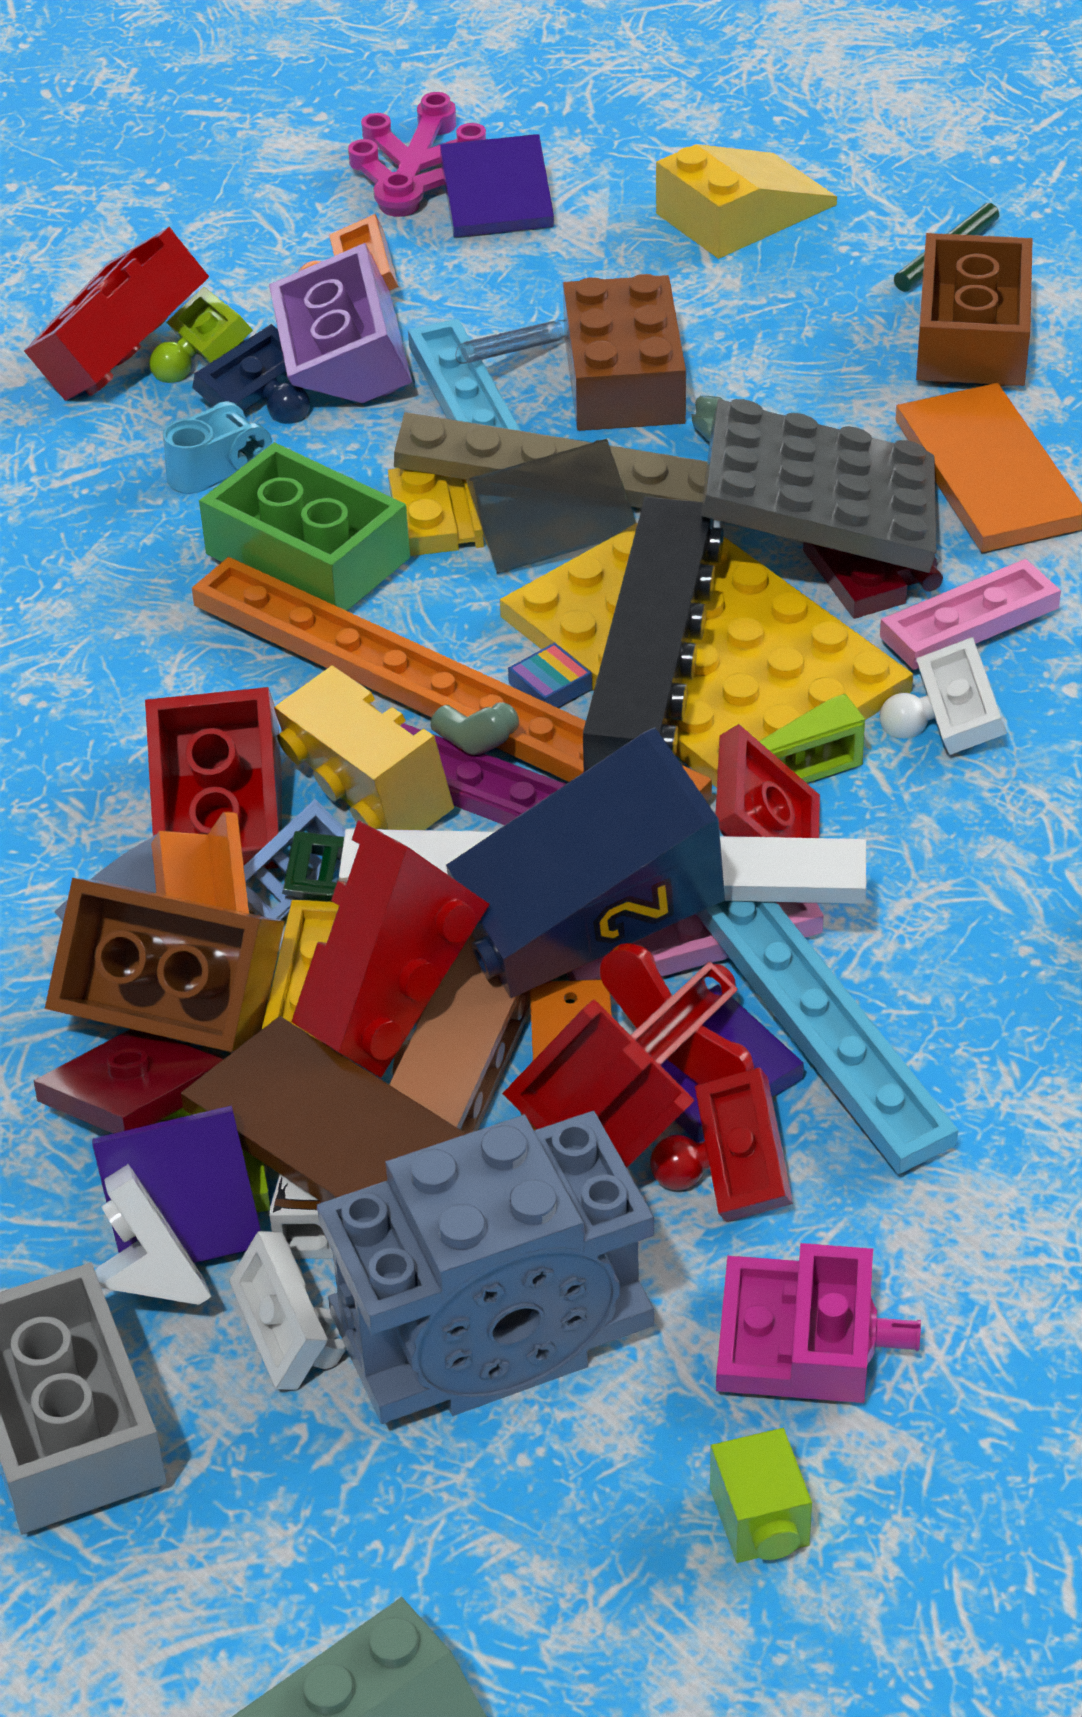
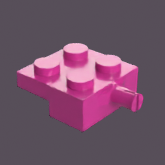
[716,1243,921,1403]

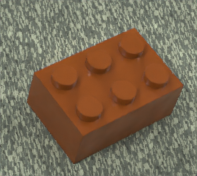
[916,233,1033,386]
[563,274,686,431]
[45,878,285,1052]

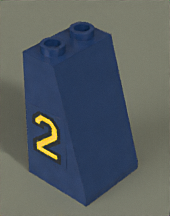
[446,727,725,998]

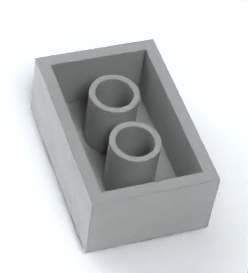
[0,1262,167,1535]

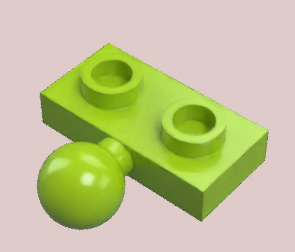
[149,287,253,383]

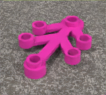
[348,92,486,217]

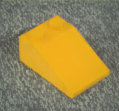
[656,144,837,259]

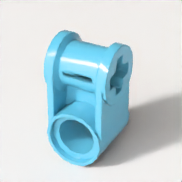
[163,401,272,493]

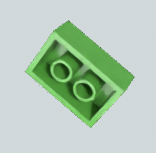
[199,442,410,611]

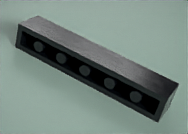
[583,497,724,772]

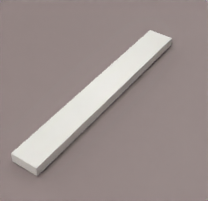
[339,829,866,904]

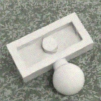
[880,637,1007,755]

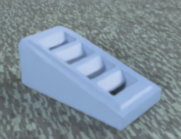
[244,799,346,920]

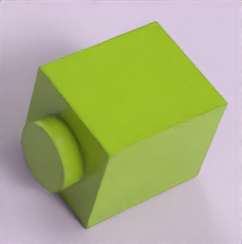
[710,1427,812,1563]

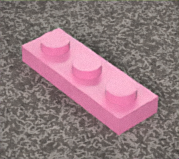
[880,559,1061,670]

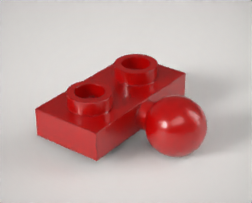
[650,1067,793,1222]

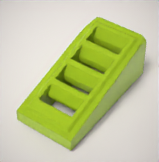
[759,694,865,783]

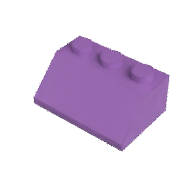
[269,243,412,403]

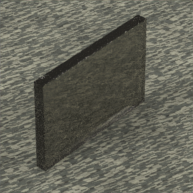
[466,439,637,574]

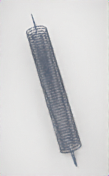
[455,320,564,364]

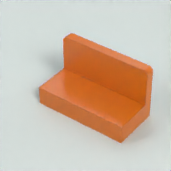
[151,812,249,913]

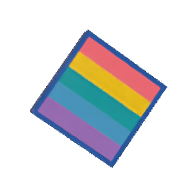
[508,643,592,708]

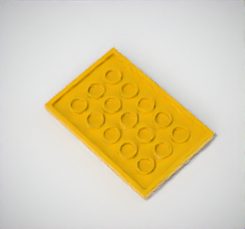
[500,523,913,788]

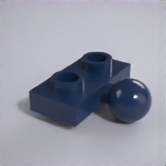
[192,324,310,424]

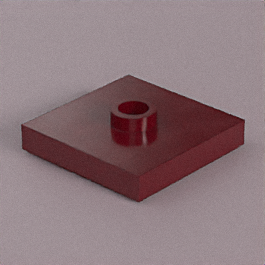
[33,1029,223,1134]

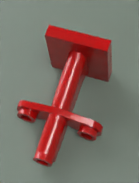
[502,943,754,1168]

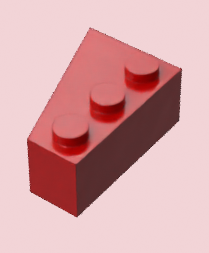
[24,227,209,401]
[291,820,489,1078]

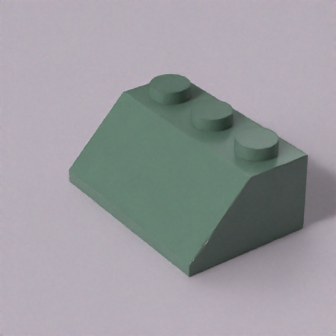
[232,1597,487,1717]

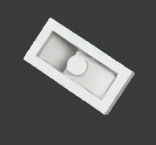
[95,1164,211,1305]

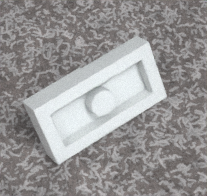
[229,1231,346,1390]

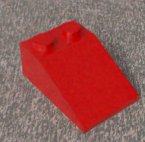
[145,687,282,869]

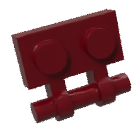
[803,542,943,619]

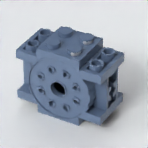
[317,1111,654,1424]

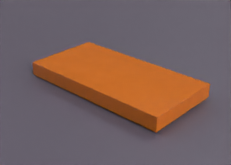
[895,383,1082,553]

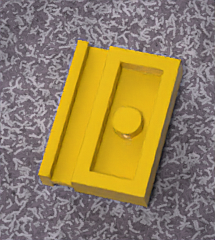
[388,468,484,556]

